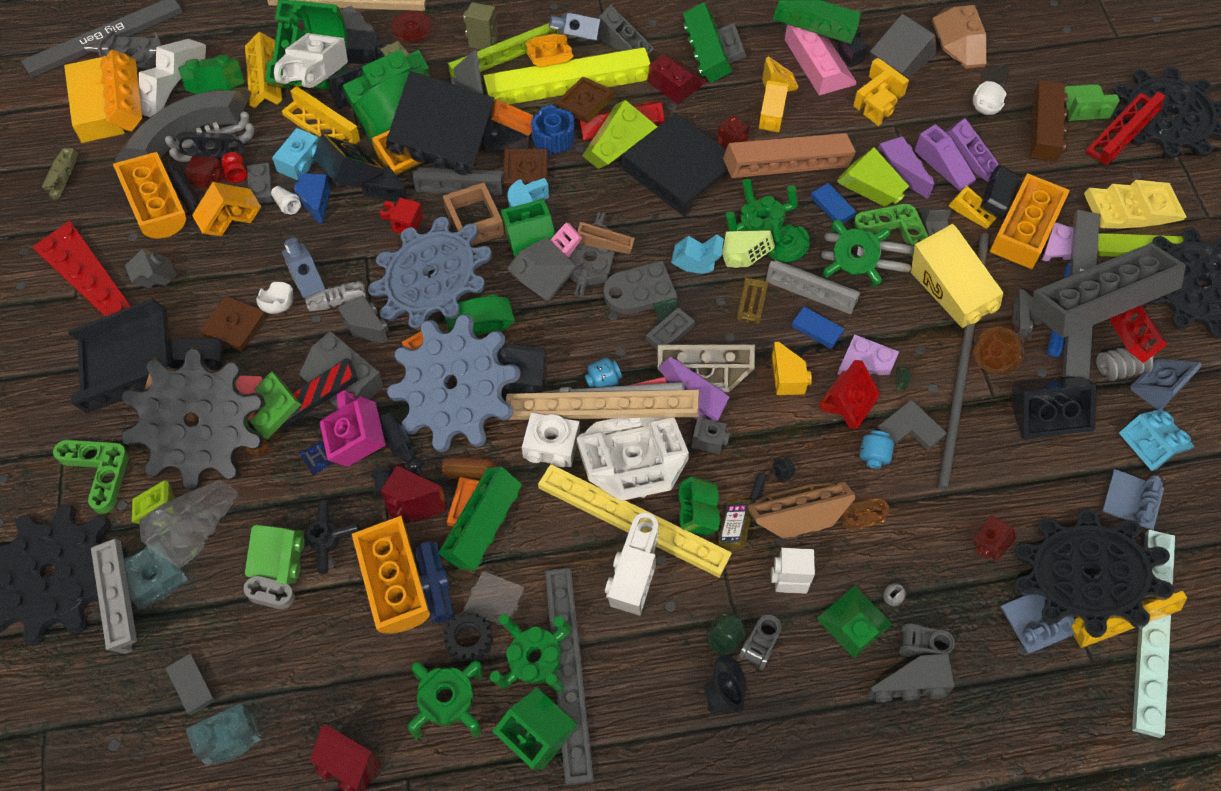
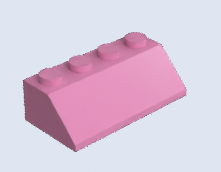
[784,24,857,95]

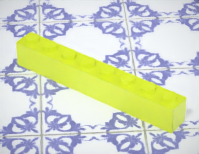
[483,47,650,105]

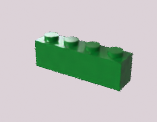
[773,0,861,44]
[683,2,733,83]
[438,467,522,571]

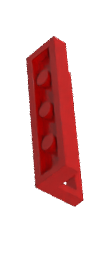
[1086,92,1165,166]
[576,100,664,140]
[1109,305,1168,363]

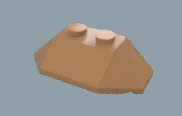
[932,5,986,68]
[748,482,855,539]

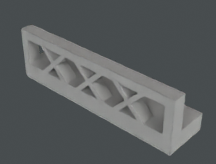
[766,260,861,314]
[91,539,137,654]

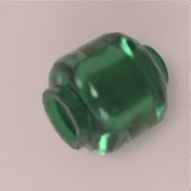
[706,614,747,654]

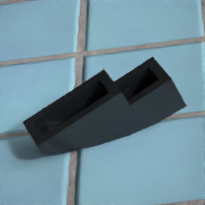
[834,28,867,68]

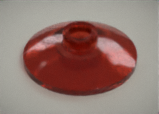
[391,11,431,41]

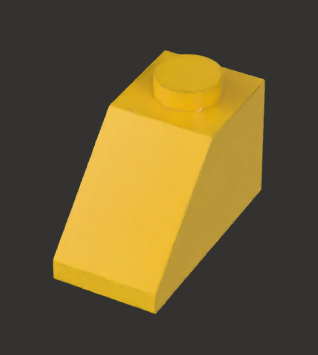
[759,81,789,132]
[771,342,812,395]

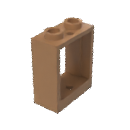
[443,183,504,246]

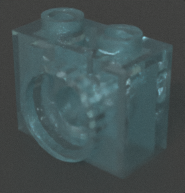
[124,539,189,610]
[186,703,261,765]

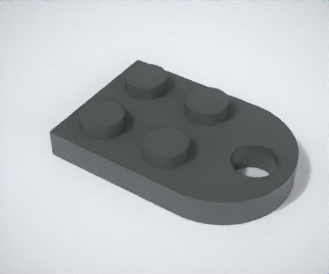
[604,261,677,314]

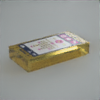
[718,500,753,550]

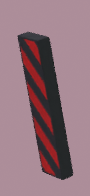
[278,358,359,430]

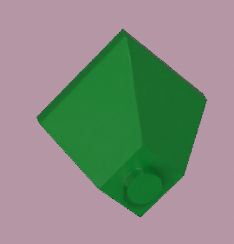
[817,586,893,659]

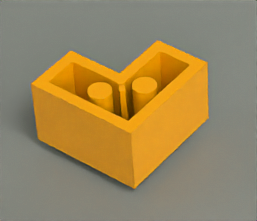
[192,182,261,236]

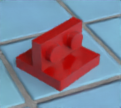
[819,360,881,429]

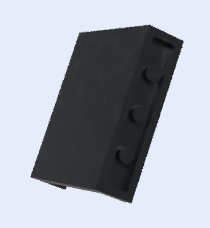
[386,71,494,175]
[622,113,729,217]
[68,298,172,413]

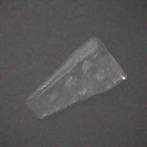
[139,479,238,569]

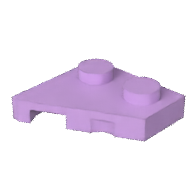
[1042,222,1099,261]
[837,335,899,375]

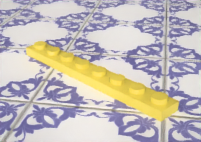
[538,464,732,578]

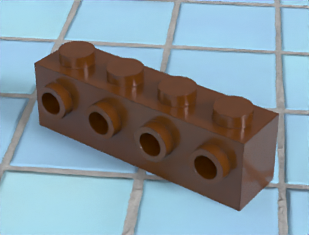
[1030,80,1068,161]

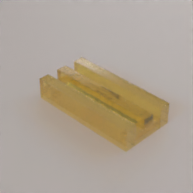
[737,278,768,324]

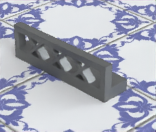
[413,168,504,195]

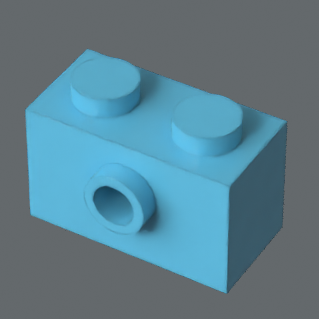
[272,128,319,181]

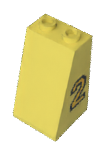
[911,224,1003,328]

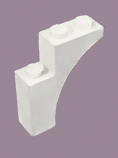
[139,39,206,117]

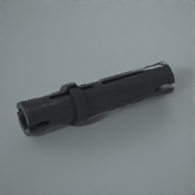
[166,164,199,220]

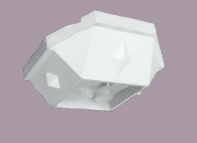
[577,417,689,501]

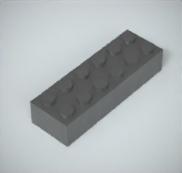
[1032,243,1186,338]

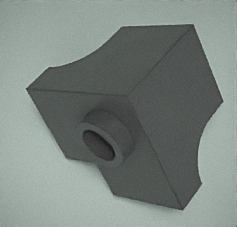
[125,248,176,289]

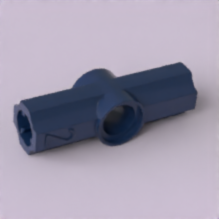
[415,541,454,624]

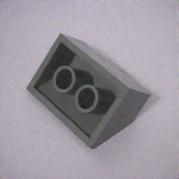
[451,50,483,94]
[299,332,384,409]

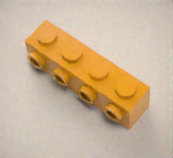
[100,49,142,132]

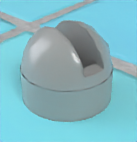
[883,583,906,606]

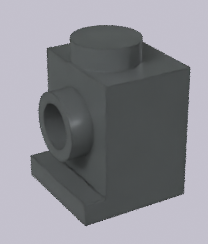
[692,416,730,454]

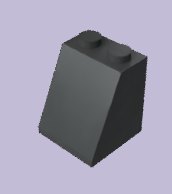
[870,14,937,79]

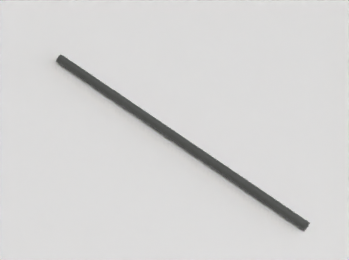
[938,233,990,490]

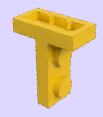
[853,58,909,110]

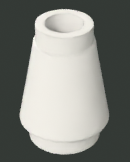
[271,186,301,214]

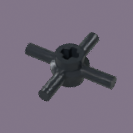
[304,500,361,574]

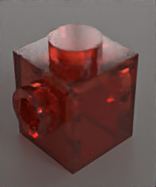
[717,114,749,149]
[185,156,224,188]
[973,515,1016,562]

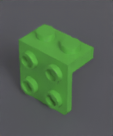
[1064,85,1119,121]
[245,525,305,584]

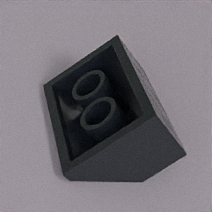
[313,133,384,187]
[497,344,547,395]
[1012,377,1096,439]

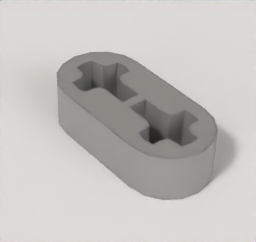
[243,576,295,609]

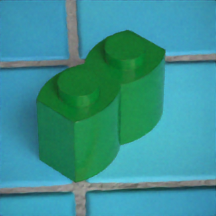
[679,476,720,536]

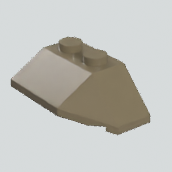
[657,344,755,392]

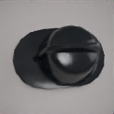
[704,654,746,714]

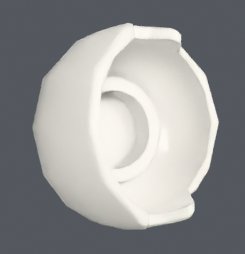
[973,81,1006,115]
[256,282,293,314]

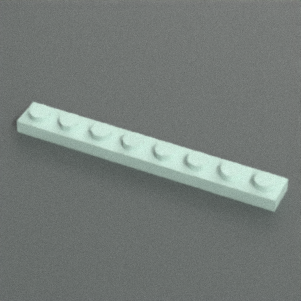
[1132,530,1175,738]

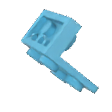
[1119,409,1194,471]

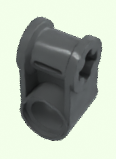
[738,615,781,671]
[899,624,955,658]

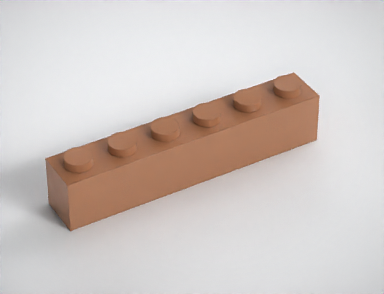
[723,133,856,178]

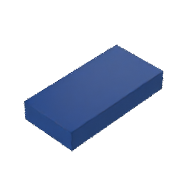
[810,183,856,224]
[791,307,844,349]

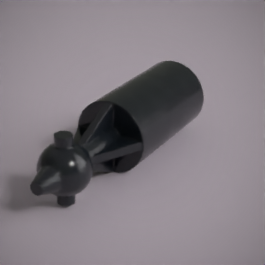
[379,413,424,476]

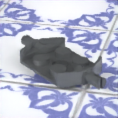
[84,30,162,69]
[569,212,615,297]

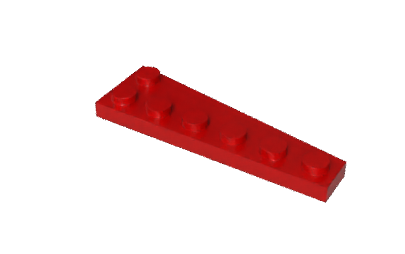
[32,221,131,317]

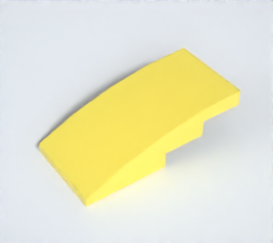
[1084,180,1186,228]

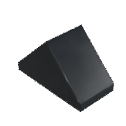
[361,165,407,202]

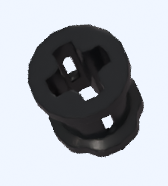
[371,467,393,499]

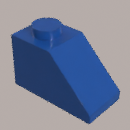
[295,173,331,223]

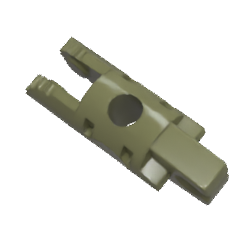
[42,148,78,200]

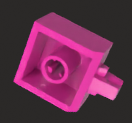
[320,390,386,467]

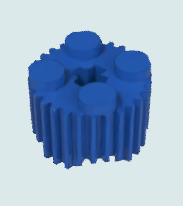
[531,104,575,156]

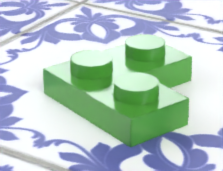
[250,371,301,440]

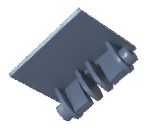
[1102,469,1164,530]
[1000,595,1075,654]

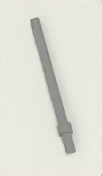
[542,382,685,393]

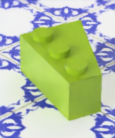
[582,100,657,169]

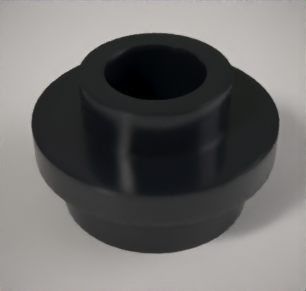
[772,457,795,482]

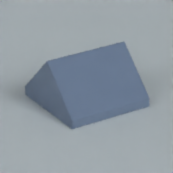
[1130,359,1201,410]

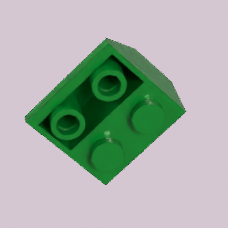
[501,199,555,258]
[492,688,579,770]

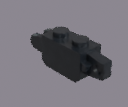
[347,30,392,64]

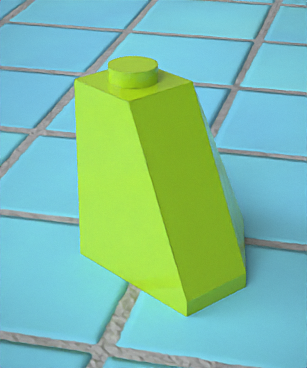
[837,147,909,207]

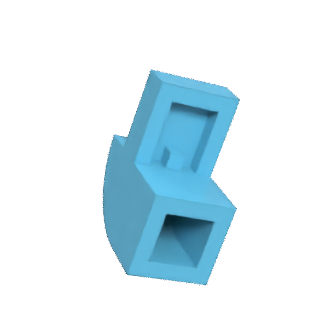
[508,178,549,208]
[671,235,724,274]

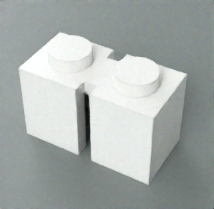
[771,548,815,594]

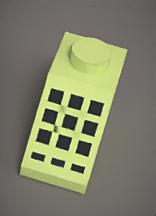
[722,231,775,268]

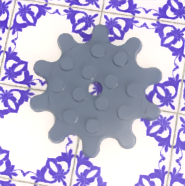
[368,217,492,330]
[387,314,521,452]

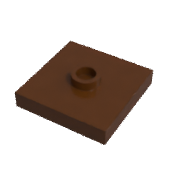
[555,77,615,123]
[503,149,548,188]
[200,296,267,352]

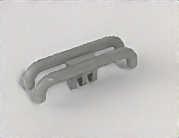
[165,111,255,162]
[821,233,914,272]

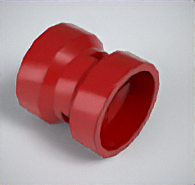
[221,152,247,183]

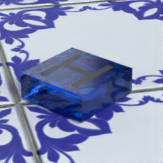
[299,441,334,475]

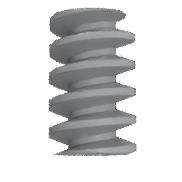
[1096,343,1154,381]

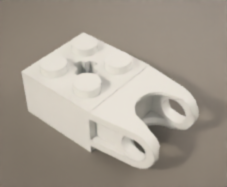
[274,33,348,88]
[605,513,659,616]

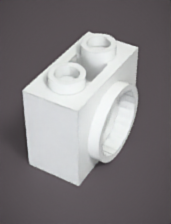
[522,413,580,468]

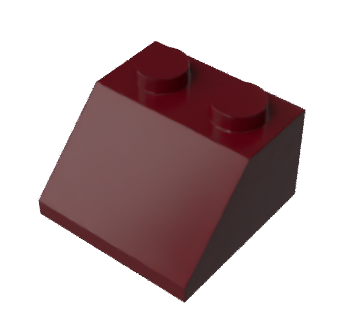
[648,54,706,104]
[381,466,447,523]
[310,723,381,791]

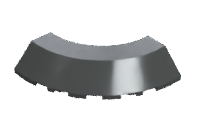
[115,90,251,163]

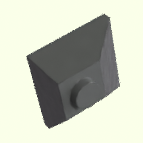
[507,237,578,302]

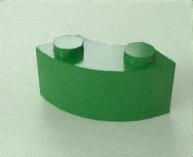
[178,55,244,94]
[445,294,515,336]

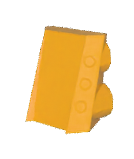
[526,34,574,67]

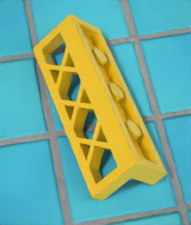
[245,31,282,108]
[282,86,360,144]
[1071,591,1187,648]

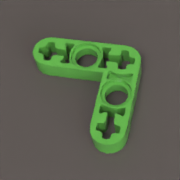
[853,204,928,258]
[53,440,129,514]

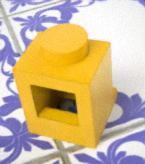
[863,88,898,126]

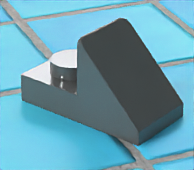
[920,206,951,237]
[1013,290,1043,342]

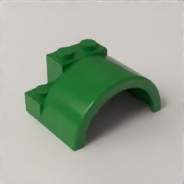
[265,0,347,90]
[343,49,431,145]

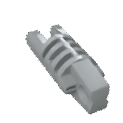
[305,281,366,311]

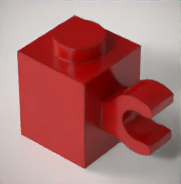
[379,198,423,234]

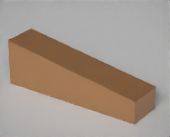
[577,222,635,254]

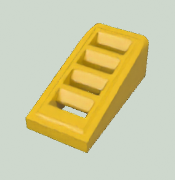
[948,185,996,229]

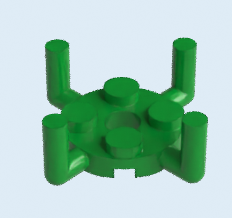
[726,179,798,242]
[822,219,890,288]
[490,614,572,692]
[408,661,484,739]

